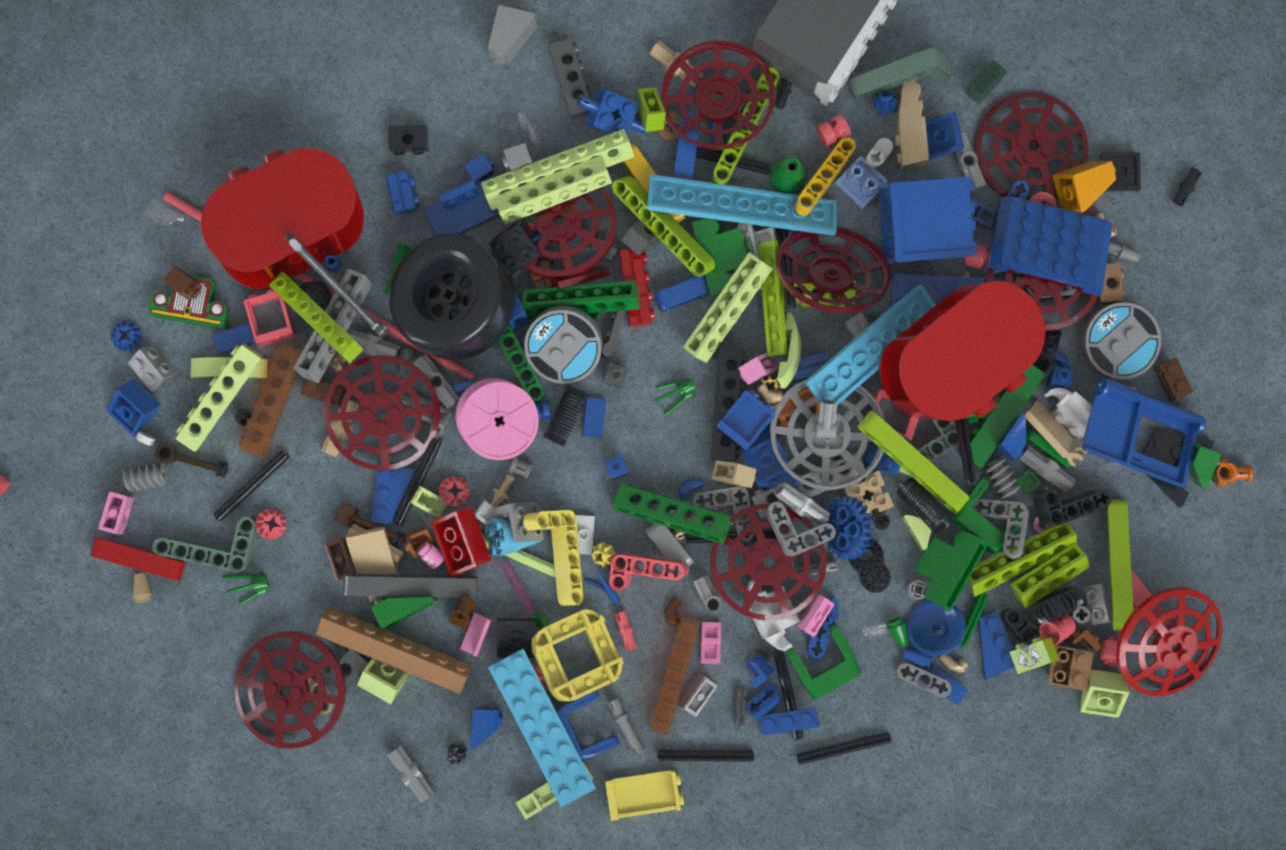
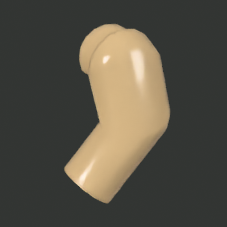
[757,383,784,404]

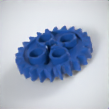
[821,496,874,560]

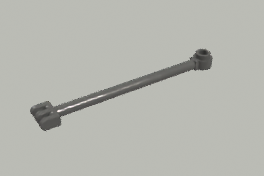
[284,233,389,338]

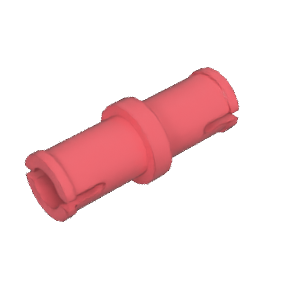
[614,611,638,652]

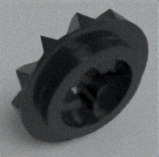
[860,564,891,593]

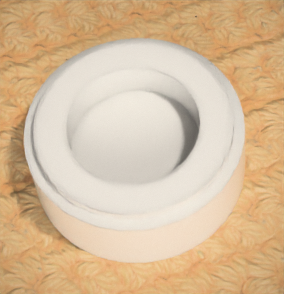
[136,431,157,446]

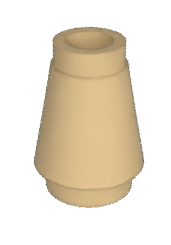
[132,573,152,603]

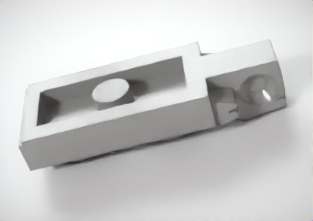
[400,394,452,429]

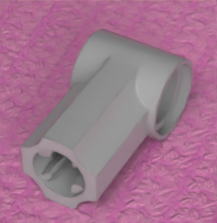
[815,399,837,439]
[693,575,722,614]

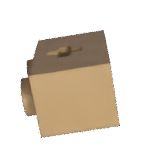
[711,460,756,488]

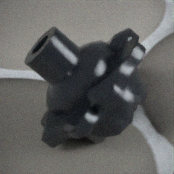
[447,744,468,764]

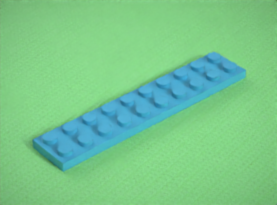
[647,174,837,236]

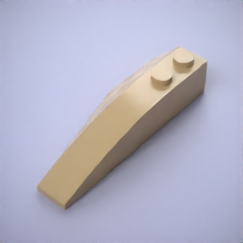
[894,53,929,170]

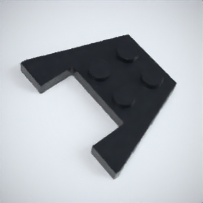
[1142,431,1214,508]

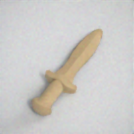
[479,474,516,530]

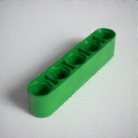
[498,325,545,402]

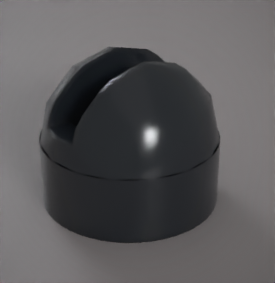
[234,409,252,426]
[874,514,890,530]

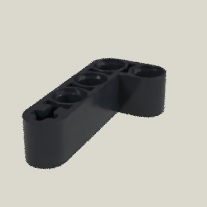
[1033,490,1111,526]

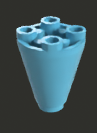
[485,517,540,557]

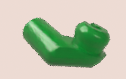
[528,613,550,629]

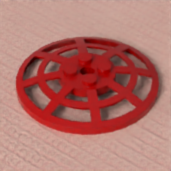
[1116,587,1223,696]

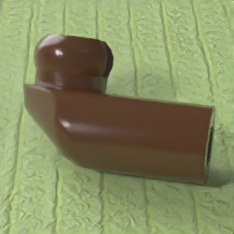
[664,597,681,627]

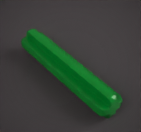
[959,593,988,647]

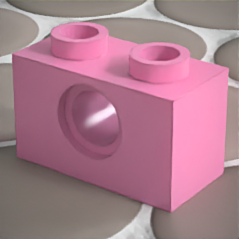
[738,353,779,385]
[98,492,134,535]

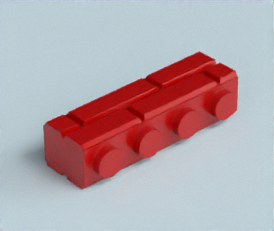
[619,249,655,328]

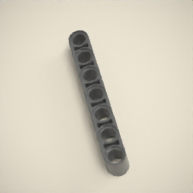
[343,573,479,598]

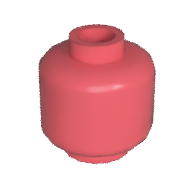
[961,243,990,269]
[1099,636,1119,666]

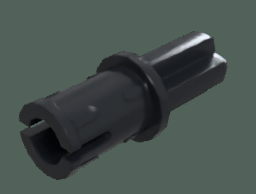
[774,78,792,110]

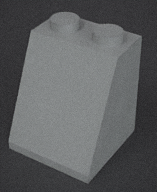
[488,5,538,65]

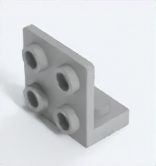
[494,502,544,543]

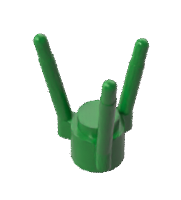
[655,378,696,416]
[222,572,270,605]

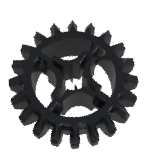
[1030,586,1083,623]

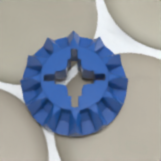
[111,321,142,351]

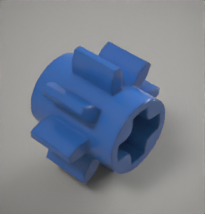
[874,91,897,114]

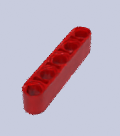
[89,537,186,581]

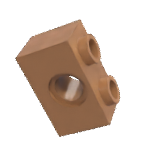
[1096,263,1126,305]

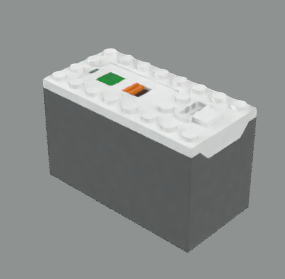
[752,0,898,106]

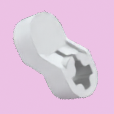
[865,138,893,169]

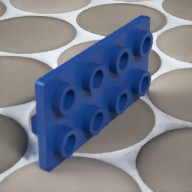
[424,176,500,235]

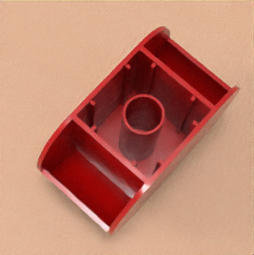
[201,148,364,290]
[879,281,1045,421]

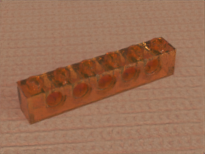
[239,343,303,460]
[649,616,701,736]

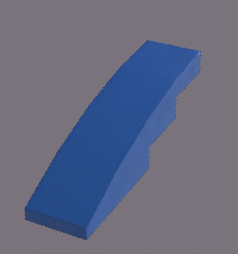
[674,112,700,180]

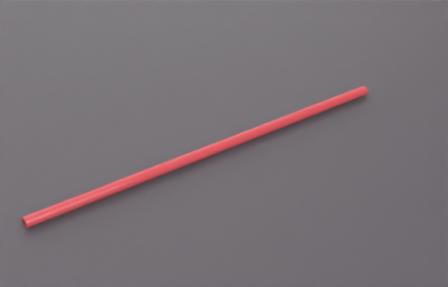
[163,192,476,381]

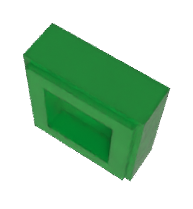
[1015,468,1042,495]

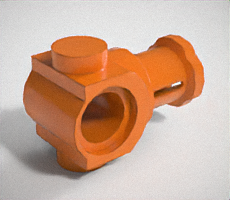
[1213,459,1253,486]

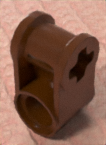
[449,596,476,630]

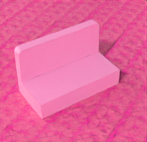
[797,594,835,637]
[460,613,492,657]

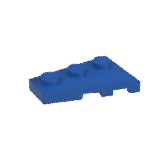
[371,468,417,525]
[978,610,1015,680]

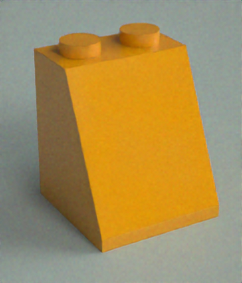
[1052,161,1116,212]

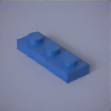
[759,707,820,736]

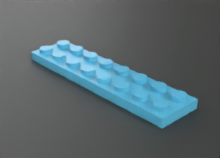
[804,284,936,405]
[488,649,596,807]

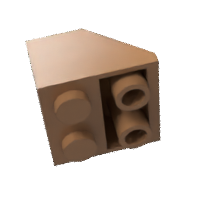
[1047,645,1094,691]

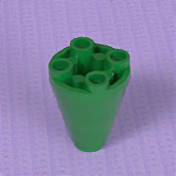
[770,157,807,194]

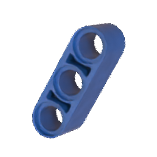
[654,275,710,312]

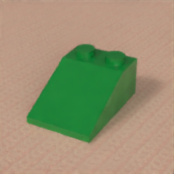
[371,597,438,629]

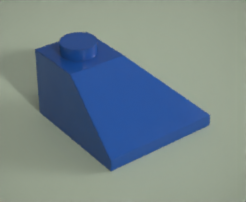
[995,413,1026,461]
[470,707,503,750]

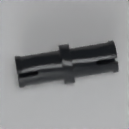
[1172,168,1202,207]

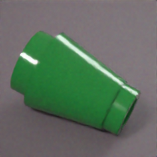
[887,617,909,647]

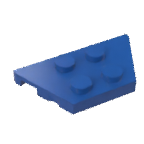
[741,424,801,488]

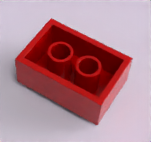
[430,506,492,577]

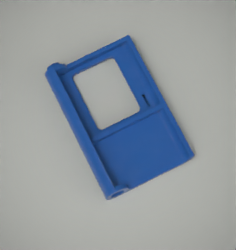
[1082,378,1206,489]

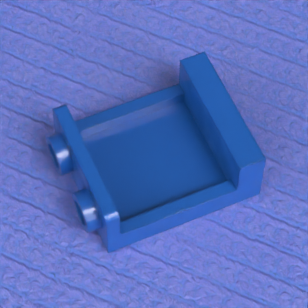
[716,389,776,450]

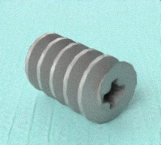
[984,457,1021,500]
[122,462,167,492]

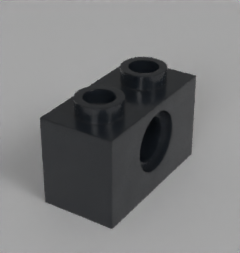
[388,125,429,155]

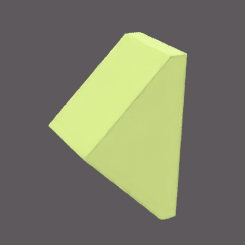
[410,486,447,518]
[901,515,931,550]

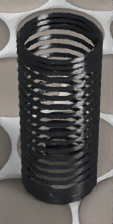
[543,385,589,446]
[897,477,952,534]

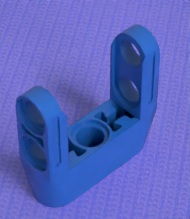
[555,690,620,761]

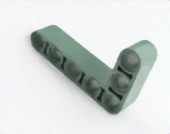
[850,48,953,100]
[917,419,959,462]
[153,517,257,572]

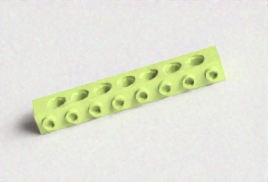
[481,129,634,210]

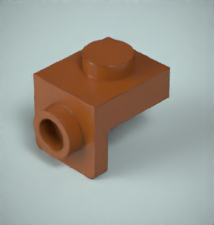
[404,525,435,558]
[1068,628,1102,652]

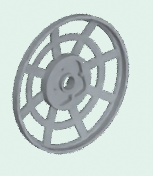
[770,379,885,490]

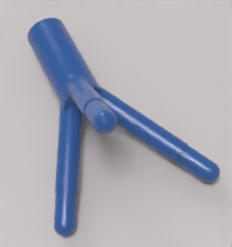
[585,567,621,605]

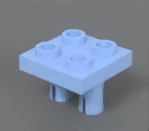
[834,156,888,209]

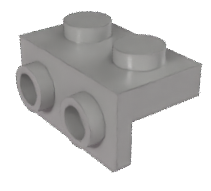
[128,345,175,392]
[1083,582,1112,625]

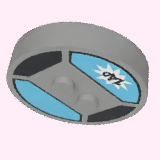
[1081,302,1161,379]
[524,306,603,384]

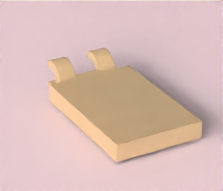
[1024,400,1087,466]
[346,527,398,602]

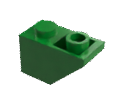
[1189,443,1221,489]

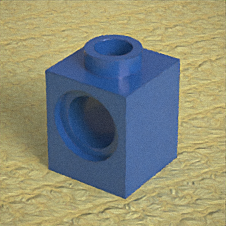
[464,154,495,184]
[1044,366,1073,393]
[604,454,629,480]

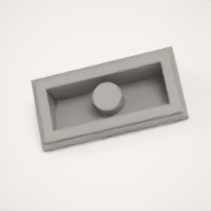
[677,672,718,717]

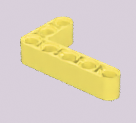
[523,510,583,606]

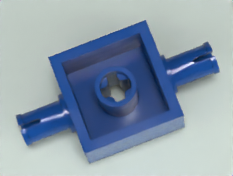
[577,89,645,136]

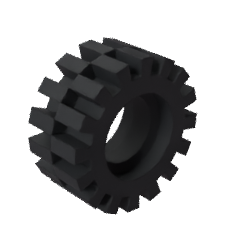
[849,539,884,575]

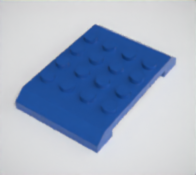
[987,196,1112,296]

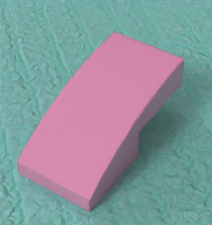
[701,622,721,664]

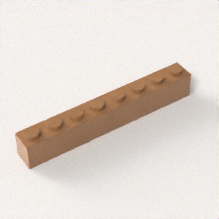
[316,607,472,694]

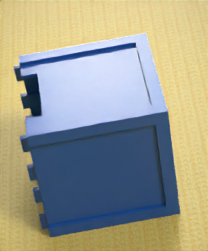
[878,177,977,263]

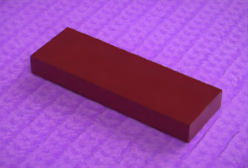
[550,265,611,289]

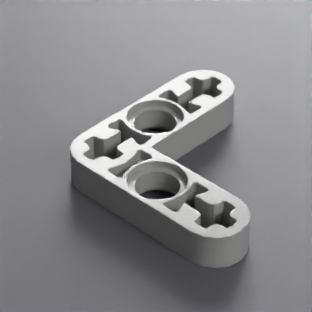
[693,486,755,542]
[972,499,1029,559]
[766,502,836,557]

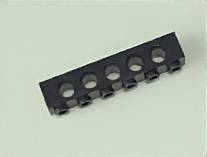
[711,345,746,462]

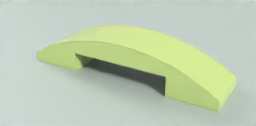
[777,313,802,388]
[190,357,268,378]
[516,762,593,820]

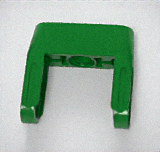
[952,475,1023,554]
[785,622,862,700]

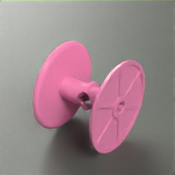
[455,378,539,460]

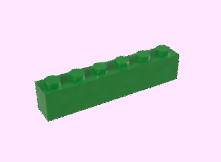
[959,365,1045,470]

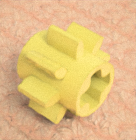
[760,375,781,397]
[591,541,616,567]

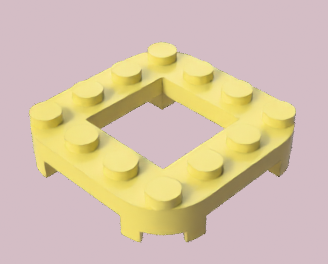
[531,609,624,702]

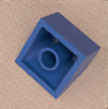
[107,379,161,437]

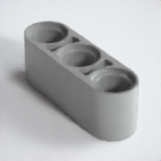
[644,523,694,574]

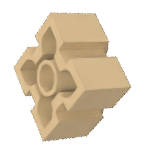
[842,471,894,515]

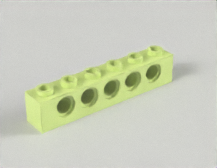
[494,155,612,225]
[683,252,773,363]
[176,343,263,452]

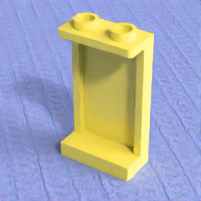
[605,769,684,821]

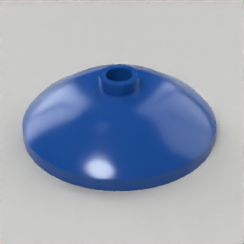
[907,600,966,656]

